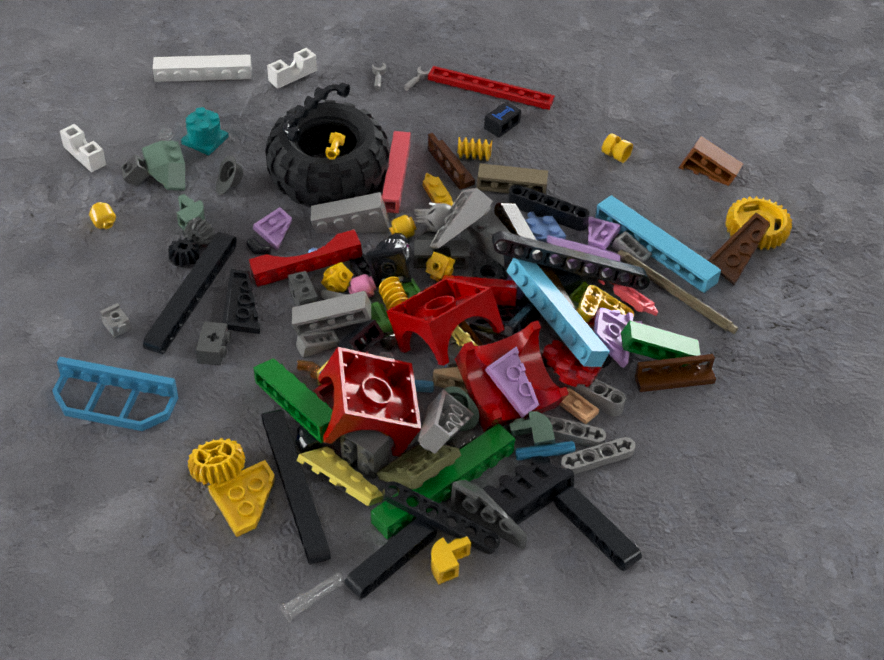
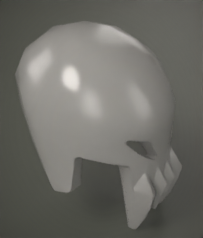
[413,202,453,233]

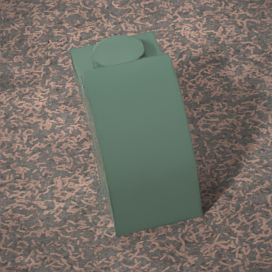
[176,194,205,230]
[510,411,555,446]

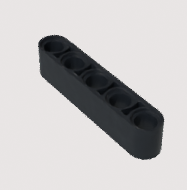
[508,185,590,231]
[553,486,642,571]
[344,518,437,599]

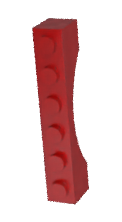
[249,229,362,287]

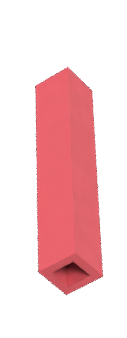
[382,131,411,213]

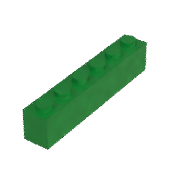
[253,358,333,443]

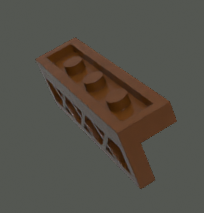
[428,133,475,190]
[634,354,716,392]

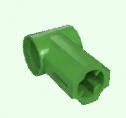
[371,302,394,337]

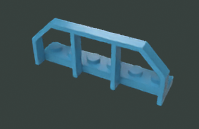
[52,357,178,431]

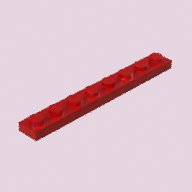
[428,66,555,110]

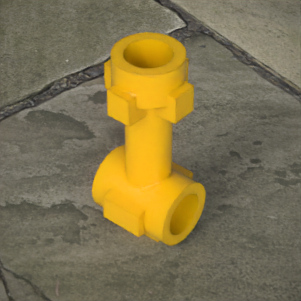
[325,132,345,160]

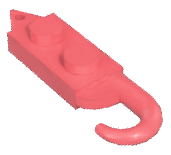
[598,279,658,316]

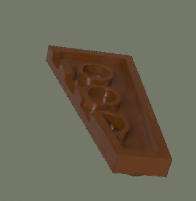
[707,212,770,286]

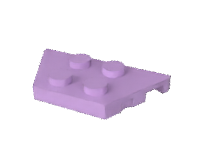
[593,307,634,368]

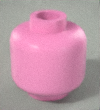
[348,274,377,298]

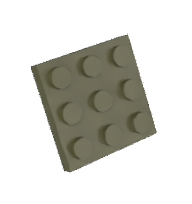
[376,443,461,489]

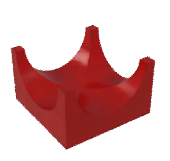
[386,277,505,366]
[455,321,569,432]
[318,347,421,457]

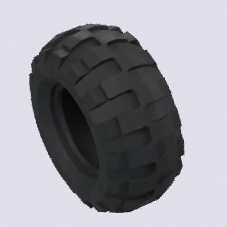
[265,100,389,208]

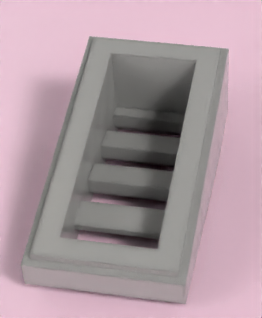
[611,231,652,262]
[296,330,340,357]

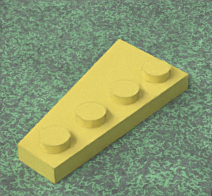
[296,447,383,506]

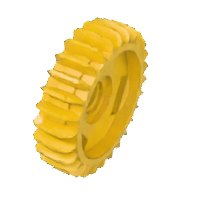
[725,196,792,250]

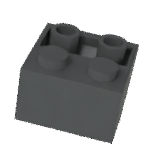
[340,430,389,479]

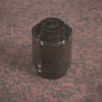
[446,430,476,450]

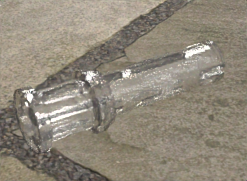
[280,572,345,622]

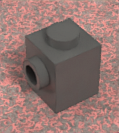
[121,155,150,186]

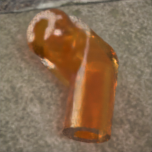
[297,360,321,379]

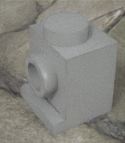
[100,303,131,338]

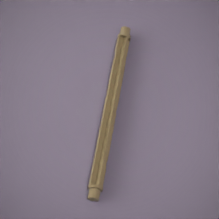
[617,250,738,334]

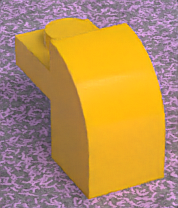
[431,536,471,585]

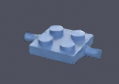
[525,211,566,243]

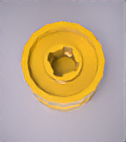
[601,133,633,163]

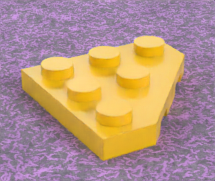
[208,460,275,537]

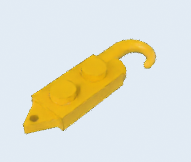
[422,173,453,206]

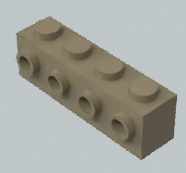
[477,163,548,194]

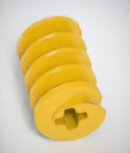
[457,137,492,161]
[379,277,408,310]

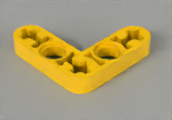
[576,285,634,322]

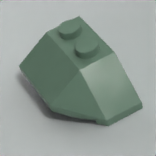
[142,141,185,191]

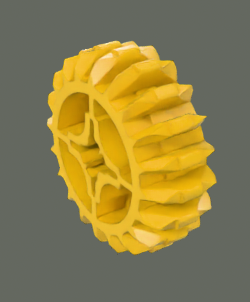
[188,438,245,485]

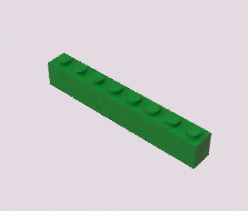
[371,423,515,540]

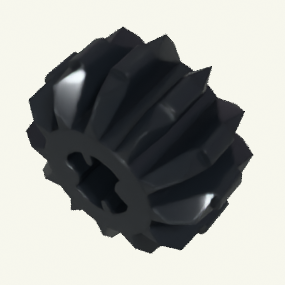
[168,238,200,268]

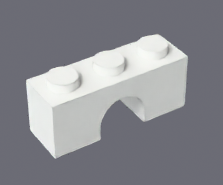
[267,48,317,89]
[60,124,106,172]

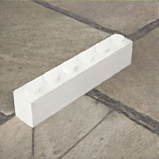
[153,55,252,82]

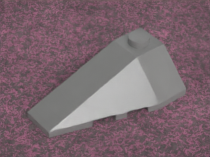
[429,188,493,249]

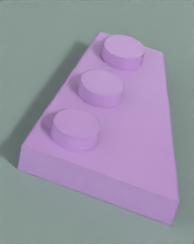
[485,346,539,418]

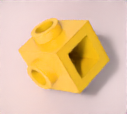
[425,252,455,281]
[321,262,353,293]

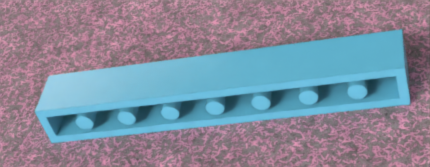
[595,195,721,293]
[507,258,610,367]

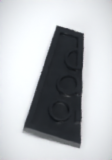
[222,269,260,334]

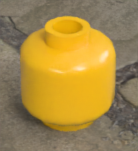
[89,202,116,229]
[389,215,417,239]

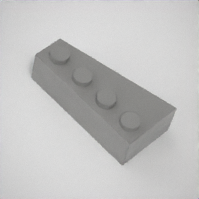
[418,389,474,454]

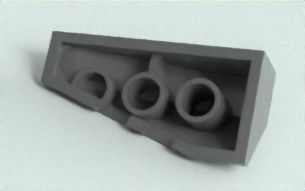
[451,480,527,550]

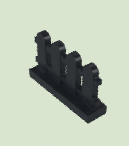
[483,456,574,525]

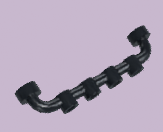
[283,82,350,143]

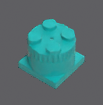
[181,107,229,156]

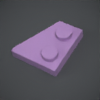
[253,207,292,250]
[588,217,620,250]

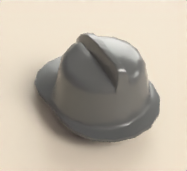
[216,155,243,194]

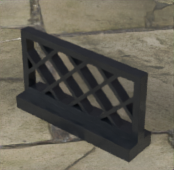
[469,299,541,339]

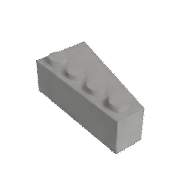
[311,192,389,233]

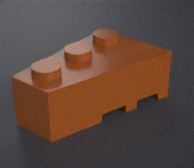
[679,136,743,186]

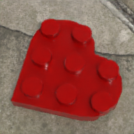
[542,340,604,387]

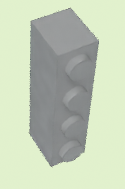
[292,291,371,335]

